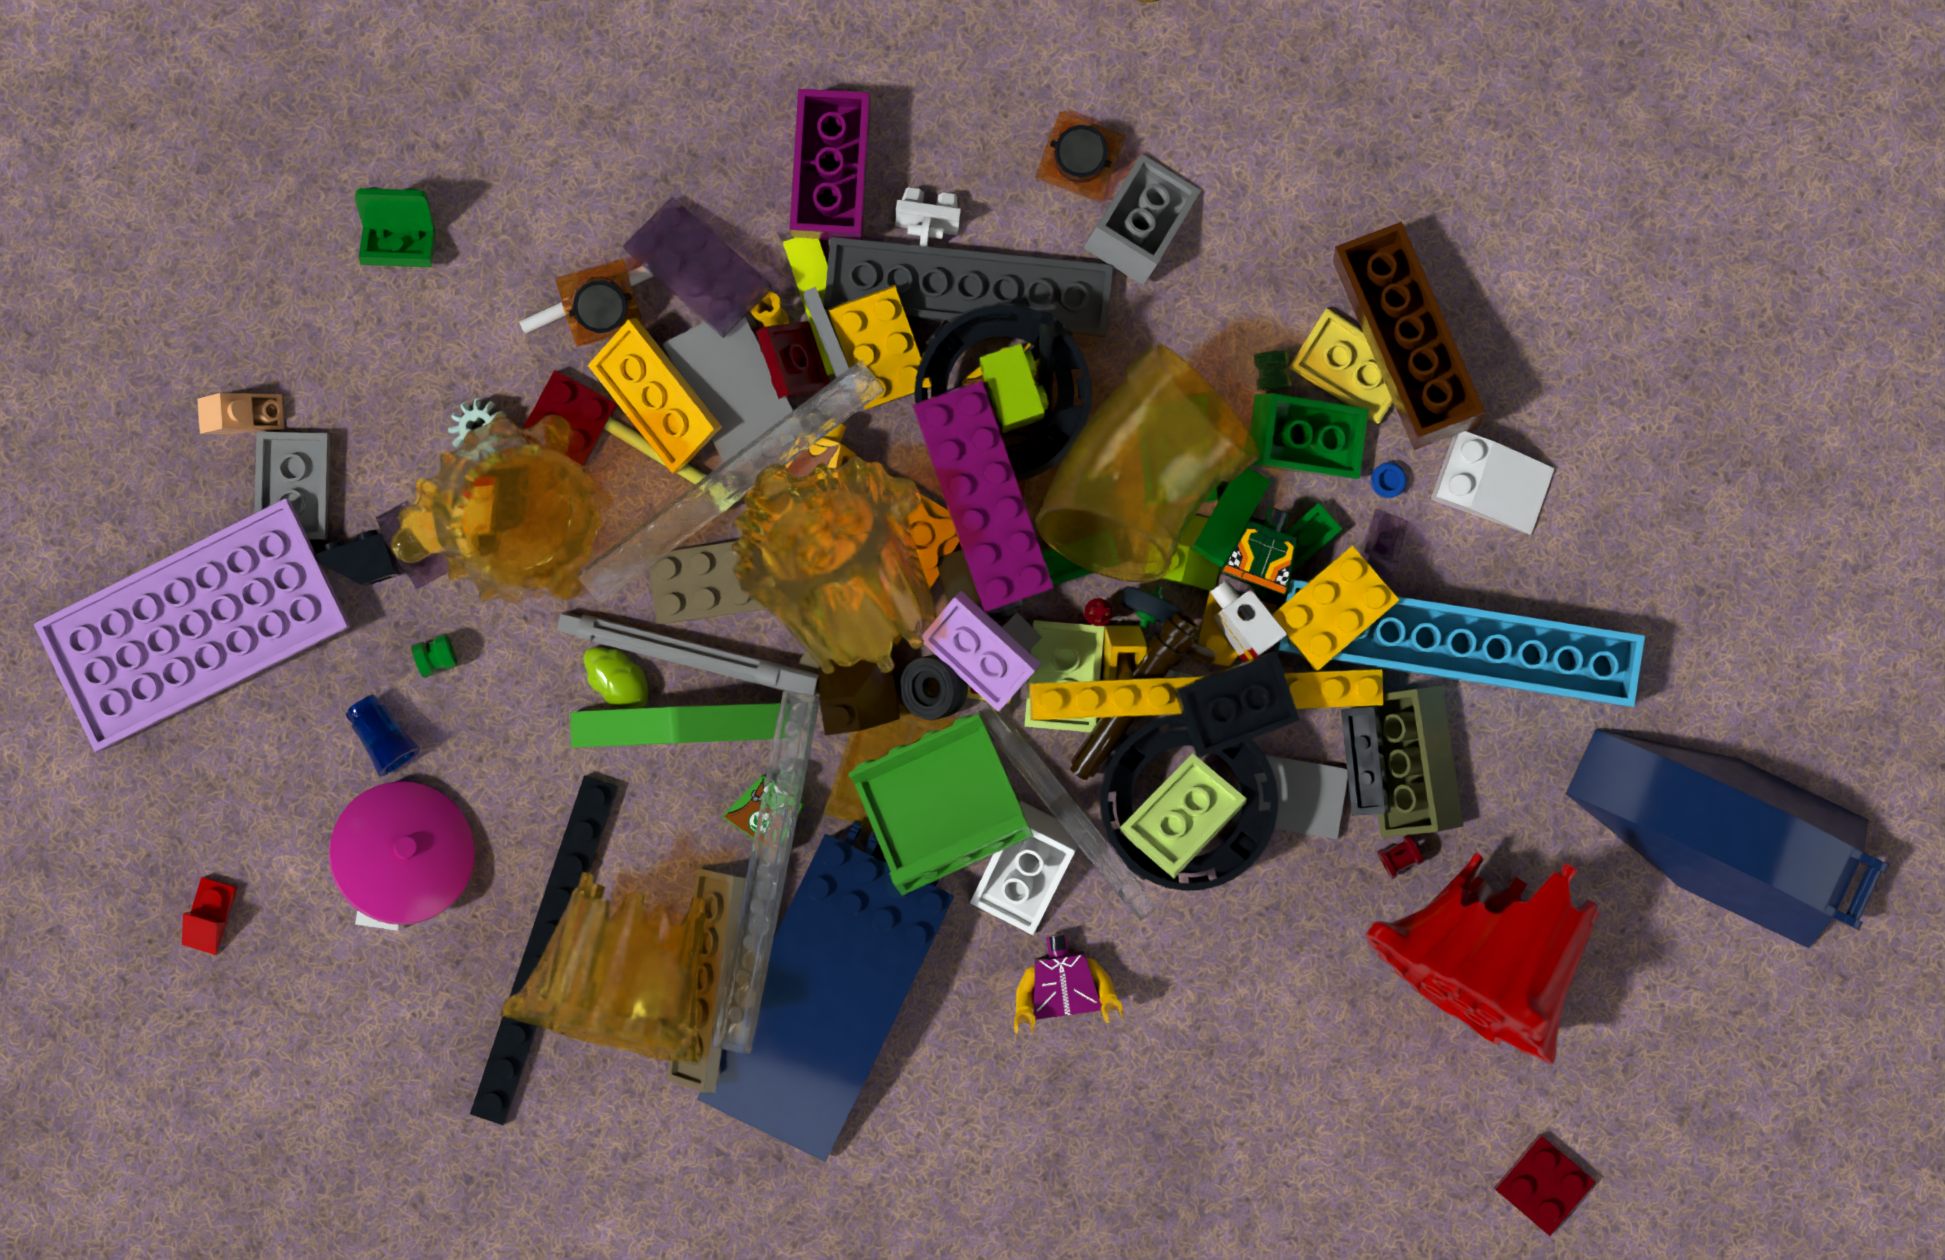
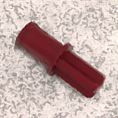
[1084,598,1113,626]

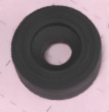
[900,654,968,720]

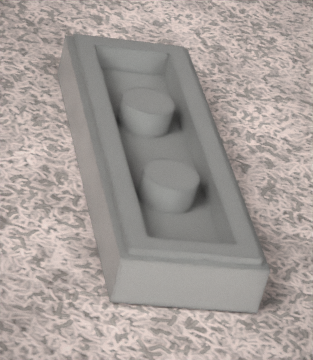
[803,287,857,394]

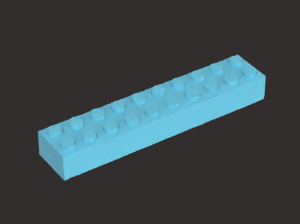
[1275,579,1645,707]

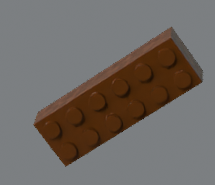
[1333,222,1486,450]

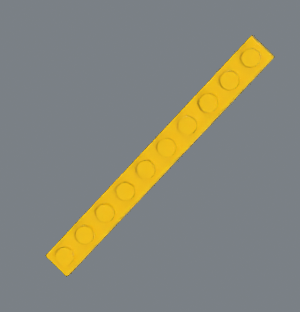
[1029,669,1383,720]

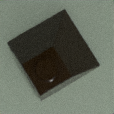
[819,649,900,736]

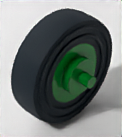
[1119,586,1183,628]

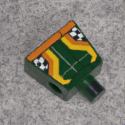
[1219,507,1297,597]

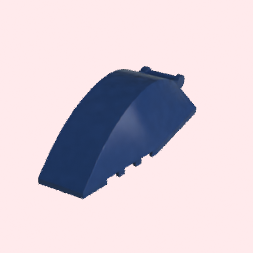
[1565,730,1889,948]

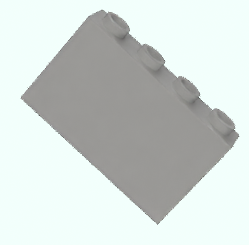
[663,305,807,472]

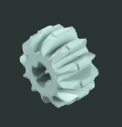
[448,399,510,460]

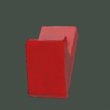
[182,877,238,955]

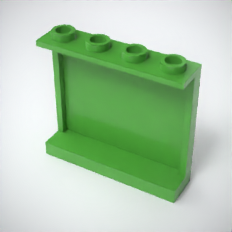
[848,714,1033,895]

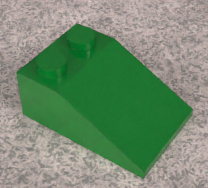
[1245,393,1369,479]

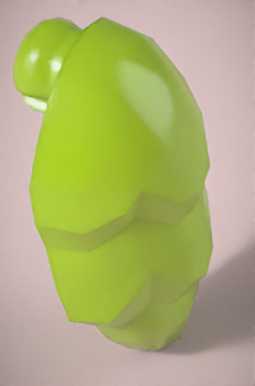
[583,647,648,709]

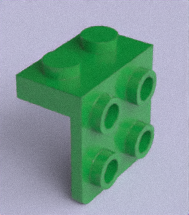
[355,187,436,268]

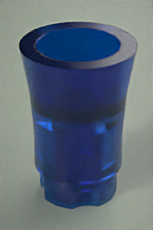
[345,694,421,777]

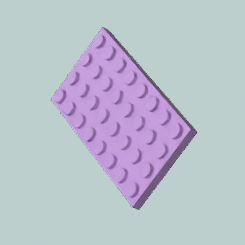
[33,498,351,752]

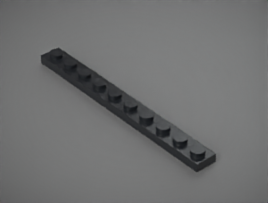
[470,775,619,1126]

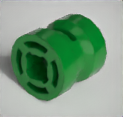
[411,633,458,678]

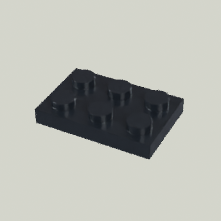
[1174,652,1300,758]

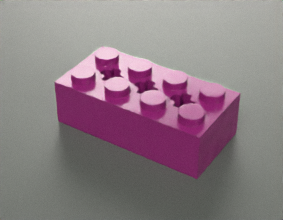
[789,89,871,240]

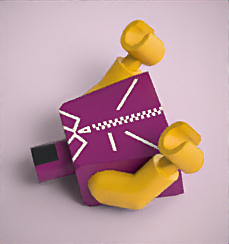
[1013,934,1125,1034]

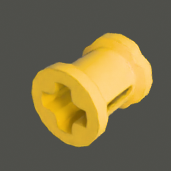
[750,292,790,329]

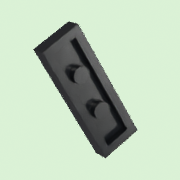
[1341,706,1391,816]

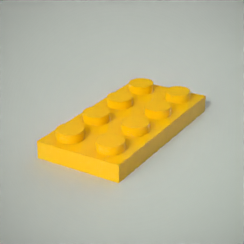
[588,318,722,474]

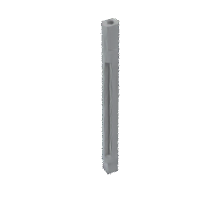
[557,611,819,698]

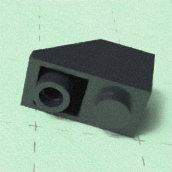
[314,529,401,586]

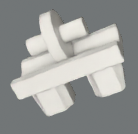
[895,188,961,246]

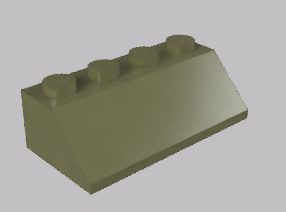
[1361,685,1464,837]

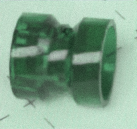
[1253,350,1292,391]

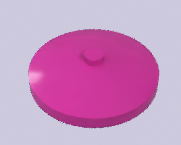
[328,781,475,925]

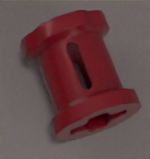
[1377,835,1424,879]

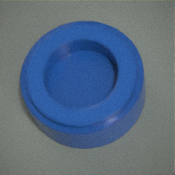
[1370,463,1407,499]

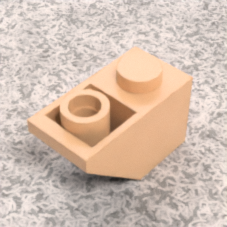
[197,393,285,434]

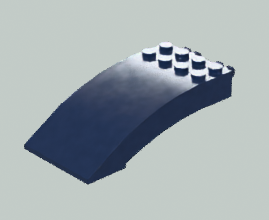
[697,819,954,1162]

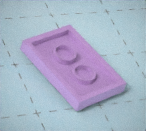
[919,591,1041,712]

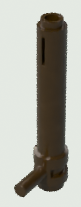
[1070,611,1216,780]

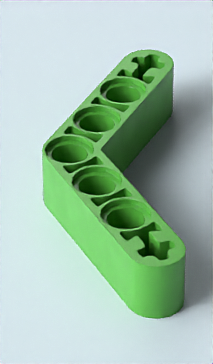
[570,703,794,748]

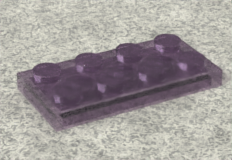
[623,197,773,338]

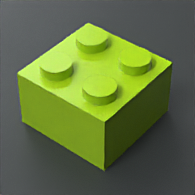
[979,344,1049,434]

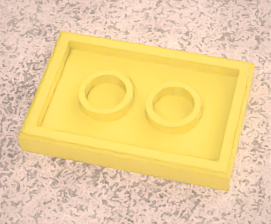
[1288,308,1393,425]

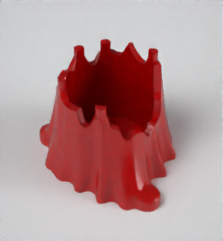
[1365,853,1601,1065]

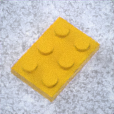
[828,285,931,410]
[1272,546,1399,671]

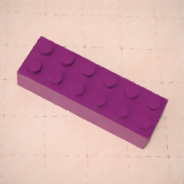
[911,380,1053,612]

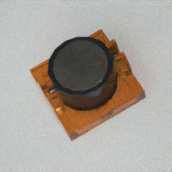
[1035,111,1126,203]
[555,258,644,347]

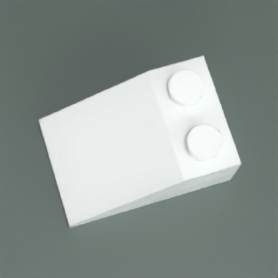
[1431,431,1555,535]
[970,801,1084,935]

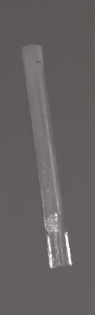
[975,701,1157,921]

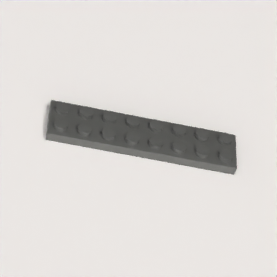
[824,237,1113,337]

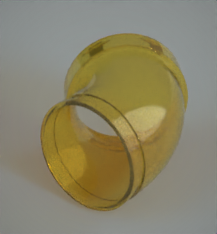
[1035,341,1260,582]

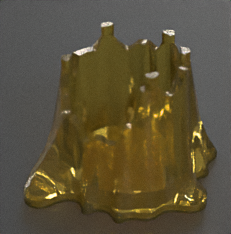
[391,415,614,604]
[731,456,937,674]
[500,873,707,1064]

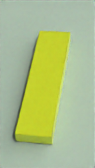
[783,238,849,376]

